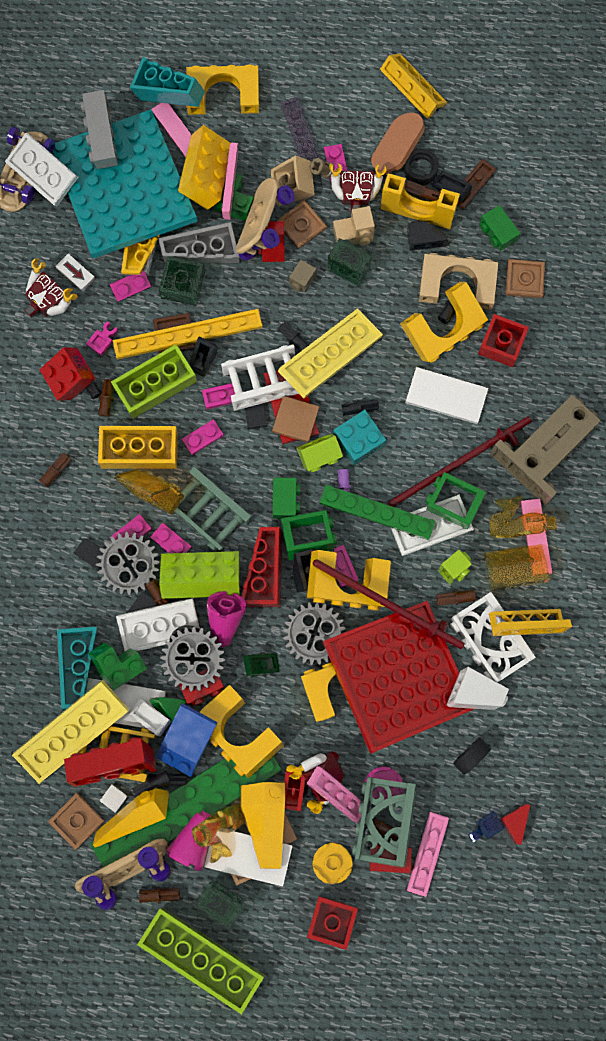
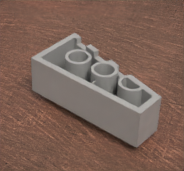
[80,90,118,169]
[159,222,240,263]

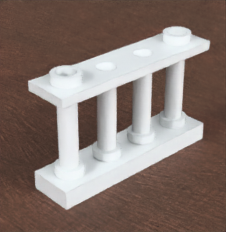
[221,345,299,411]

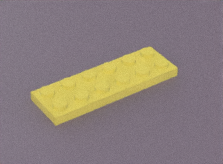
[278,308,383,398]
[12,680,129,784]

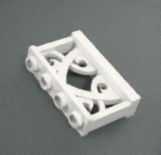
[450,592,536,683]

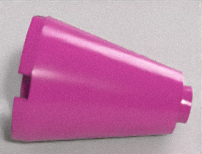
[207,591,246,647]
[165,811,214,871]

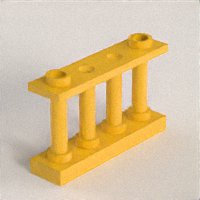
[78,726,157,782]

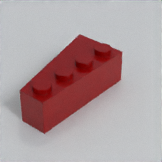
[241,527,283,607]
[64,737,157,787]

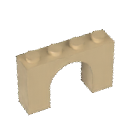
[419,253,498,310]

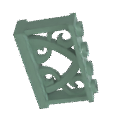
[352,777,417,868]

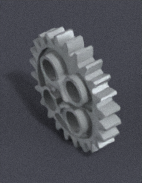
[96,532,159,595]
[283,602,346,666]
[160,627,225,692]

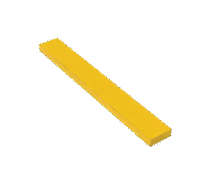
[113,309,263,360]

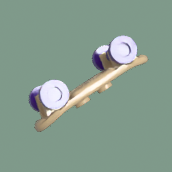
[0,126,55,212]
[236,177,295,261]
[75,839,171,910]

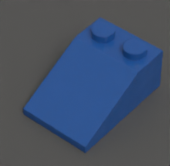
[156,703,218,777]

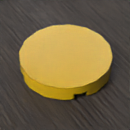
[312,843,353,884]

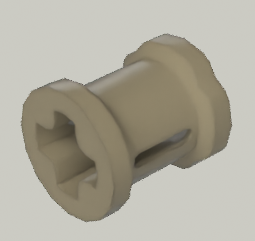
[310,158,334,178]

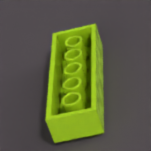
[137,907,265,1015]

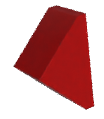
[284,771,305,811]
[500,804,530,845]

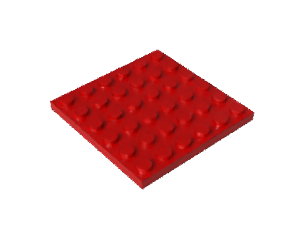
[323,601,474,754]

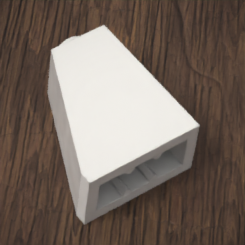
[447,667,509,710]

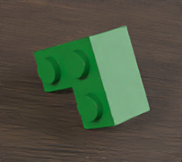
[213,174,254,221]
[88,643,147,690]

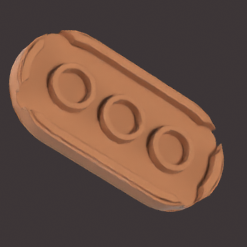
[371,113,425,175]

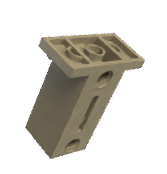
[490,395,601,506]

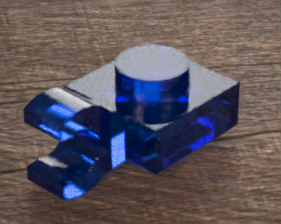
[468,811,504,842]

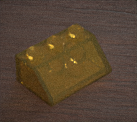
[114,468,184,515]
[484,544,550,591]

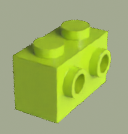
[296,433,343,472]
[438,550,472,585]

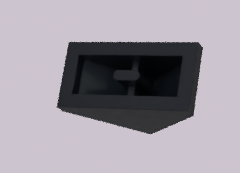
[189,336,218,377]

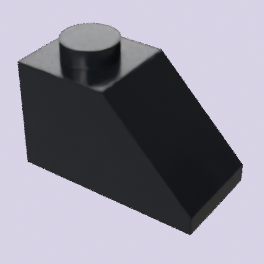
[407,221,448,251]
[292,549,314,593]

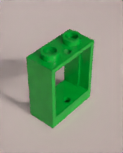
[425,472,486,530]
[281,510,337,561]

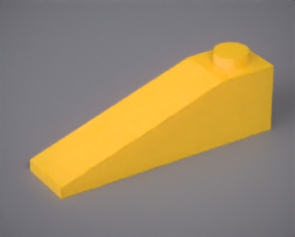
[121,235,160,275]
[241,782,285,869]
[93,788,169,848]

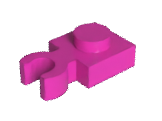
[86,322,118,356]

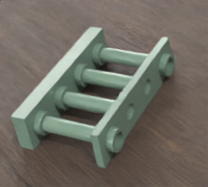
[163,467,252,552]

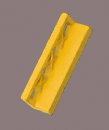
[380,53,447,118]
[489,609,572,636]

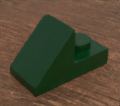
[243,653,280,677]

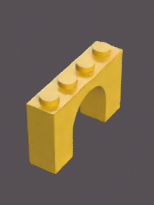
[186,64,259,115]
[380,173,460,229]
[400,282,488,363]
[307,550,391,611]
[301,663,336,723]
[199,685,284,779]

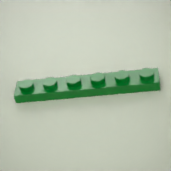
[319,485,435,540]

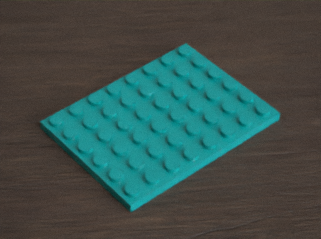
[53,110,198,259]

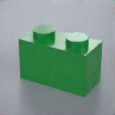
[479,205,521,251]
[273,478,300,519]

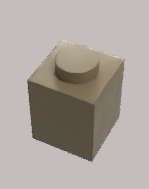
[289,260,317,293]

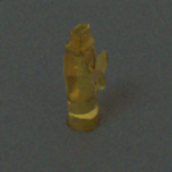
[489,496,557,538]
[192,803,246,863]

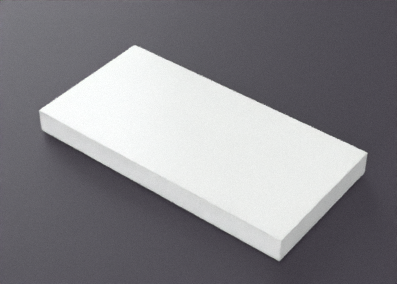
[5,133,79,207]
[405,367,488,424]
[391,494,474,556]
[116,598,200,651]
[86,678,166,729]
[204,826,292,886]

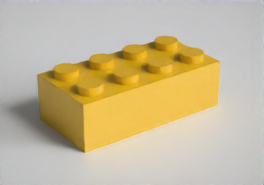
[178,125,231,210]
[98,426,178,469]

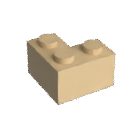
[333,206,375,249]

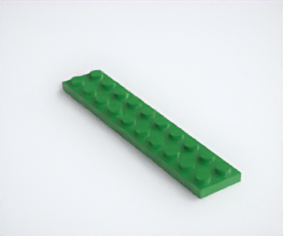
[90,741,282,867]

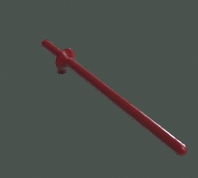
[388,416,532,507]
[313,559,465,649]

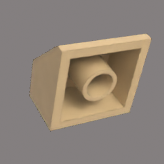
[271,155,315,202]

